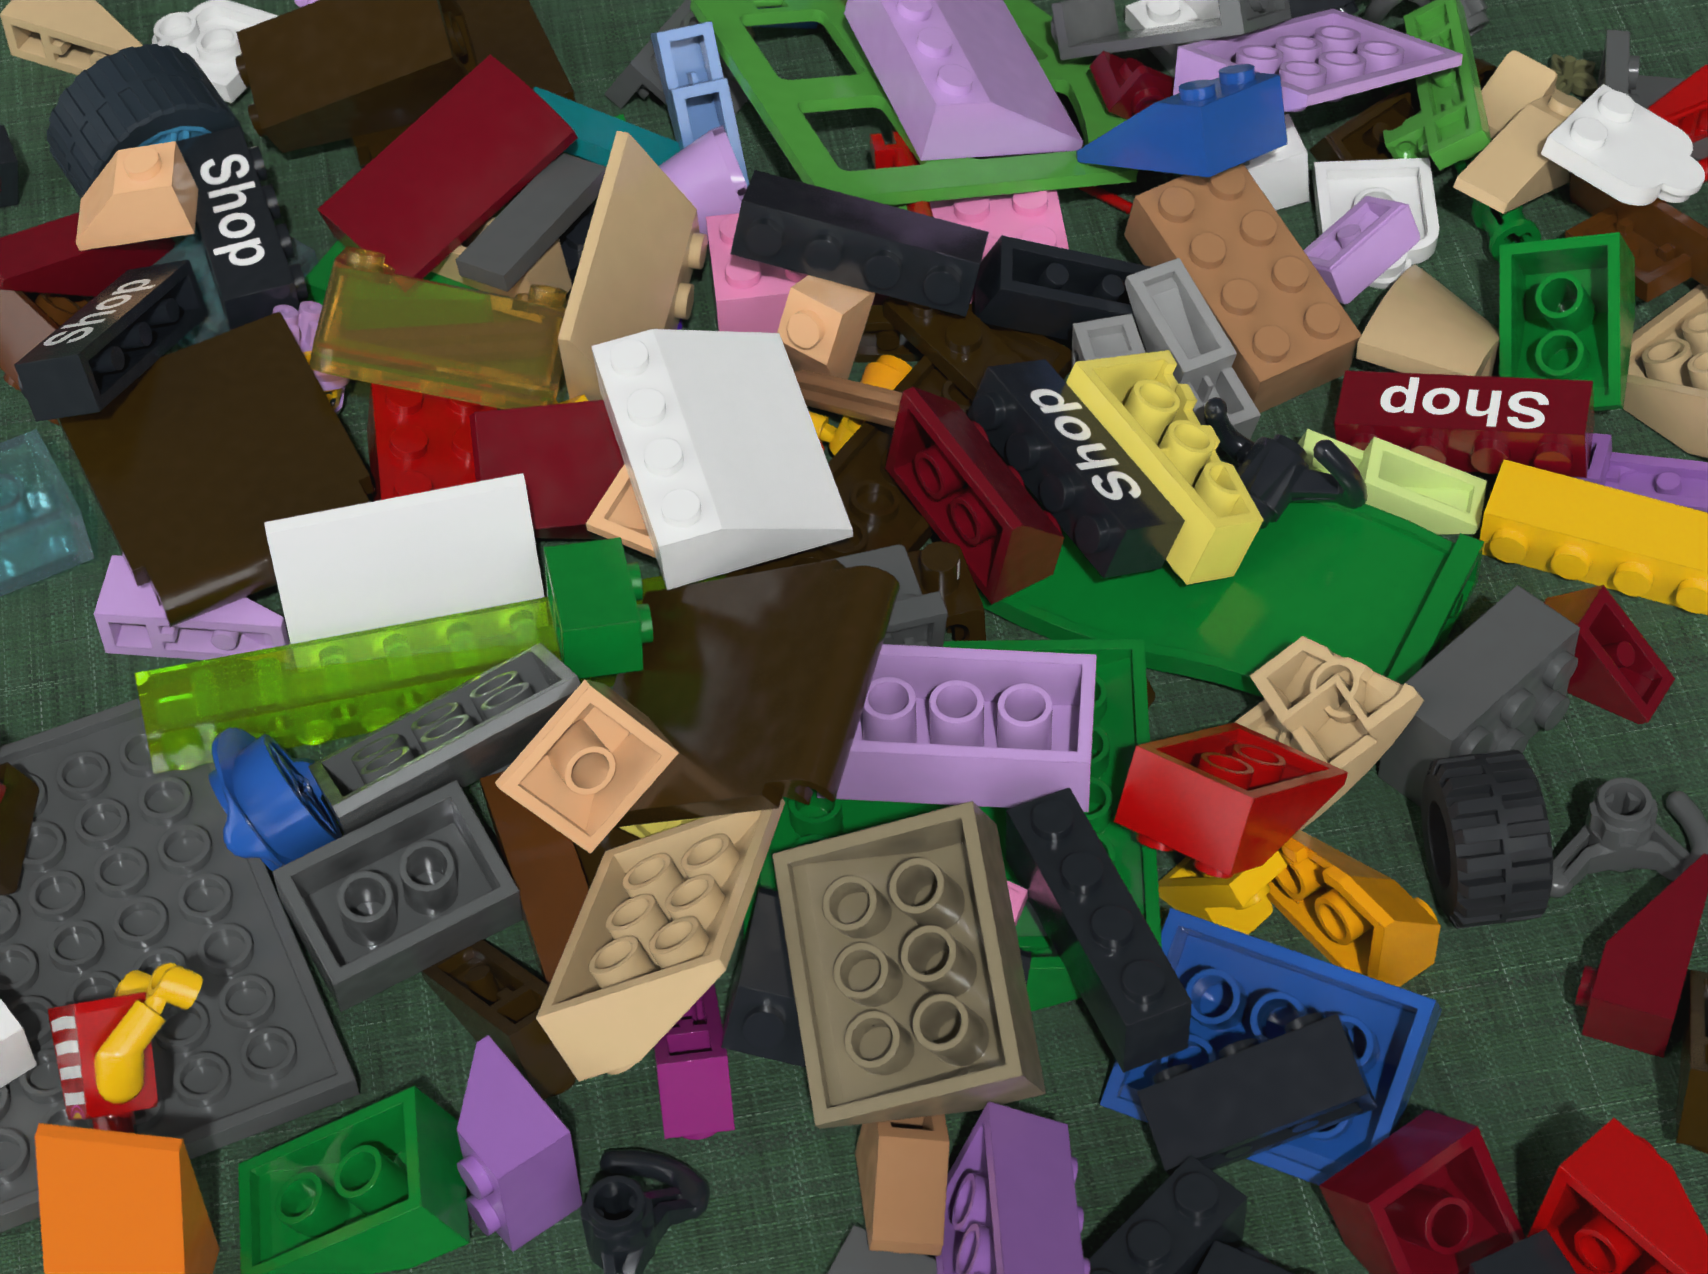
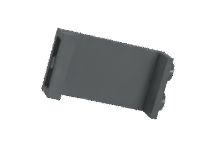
[1051,0,1292,60]

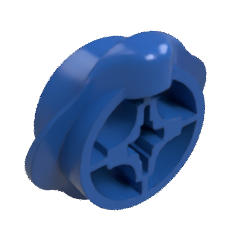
[208,727,342,871]

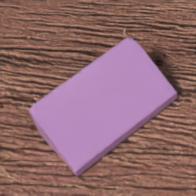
[1303,196,1420,304]

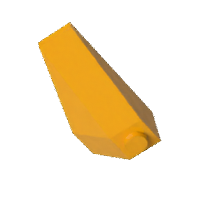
[1266,830,1441,987]

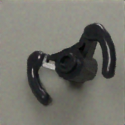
[1204,397,1368,529]
[580,1149,710,1274]

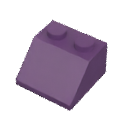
[457,1035,583,1252]

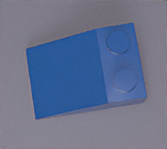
[1076,64,1288,177]

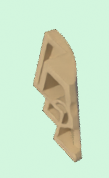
[1356,264,1499,376]
[1235,636,1424,831]

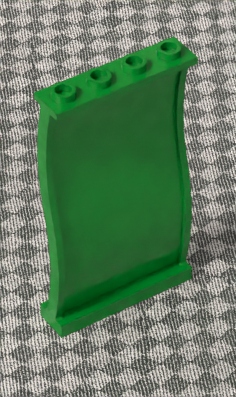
[975,484,1484,762]

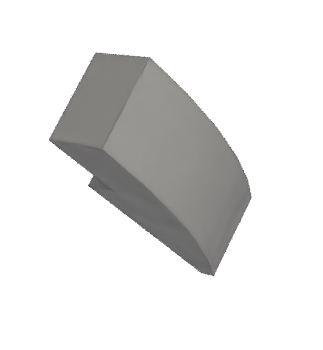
[1125,258,1261,453]

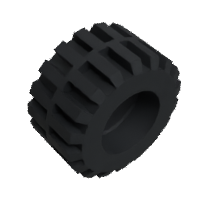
[1421,749,1553,929]

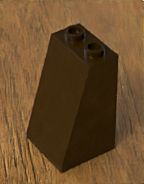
[235,0,478,153]

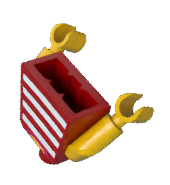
[48,963,203,1134]

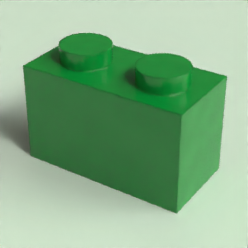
[544,537,653,679]

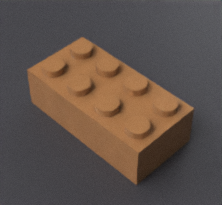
[1124,163,1361,413]

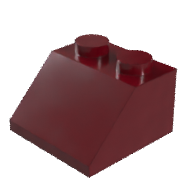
[1319,1110,1525,1274]

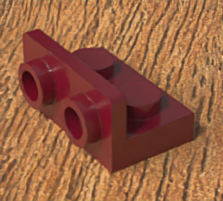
[1089,50,1175,120]

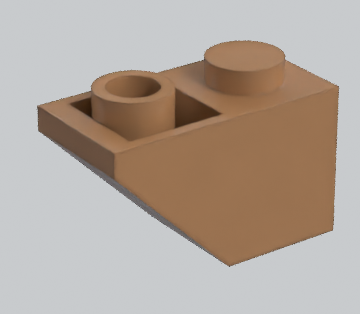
[855,1114,950,1256]

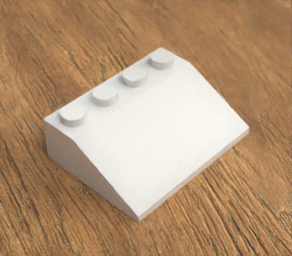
[591,329,854,590]
[264,473,549,679]

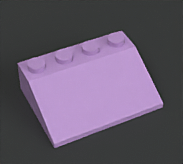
[844,0,1083,161]
[1173,9,1463,112]

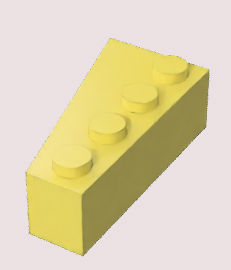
[1066,350,1264,585]

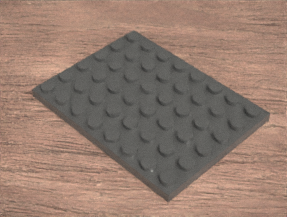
[0,681,359,1233]

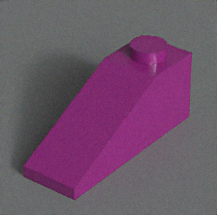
[653,984,735,1140]

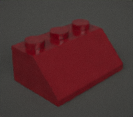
[885,387,1064,604]

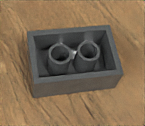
[1378,585,1580,808]
[272,780,523,1012]

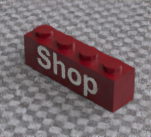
[1334,370,1595,478]

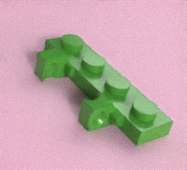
[1380,0,1492,170]

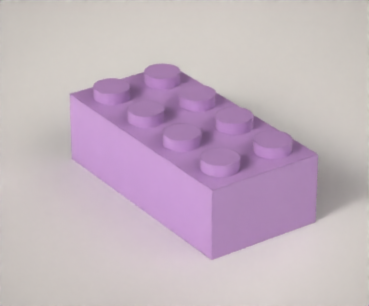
[817,644,1097,812]

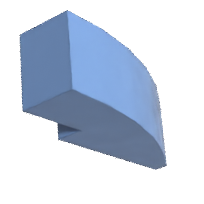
[650,21,749,187]

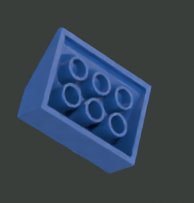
[1100,908,1442,1186]

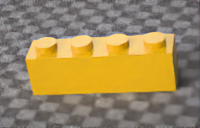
[1479,459,1708,615]

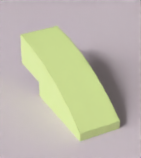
[1298,429,1487,535]

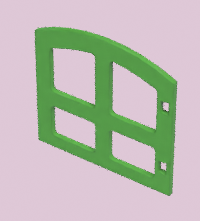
[690,0,1138,205]

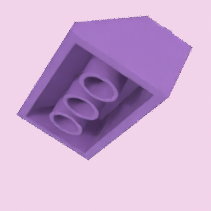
[936,1101,1090,1274]

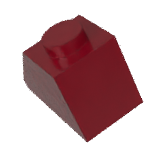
[1544,585,1675,724]

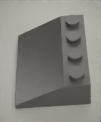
[308,643,581,835]

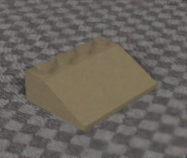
[772,801,1046,1129]

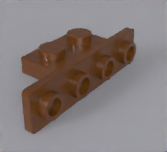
[1565,172,1708,302]

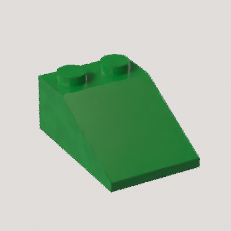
[1499,232,1635,411]
[238,1086,470,1274]

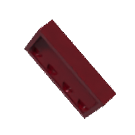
[317,54,578,295]

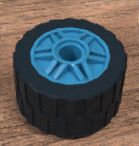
[47,44,245,198]

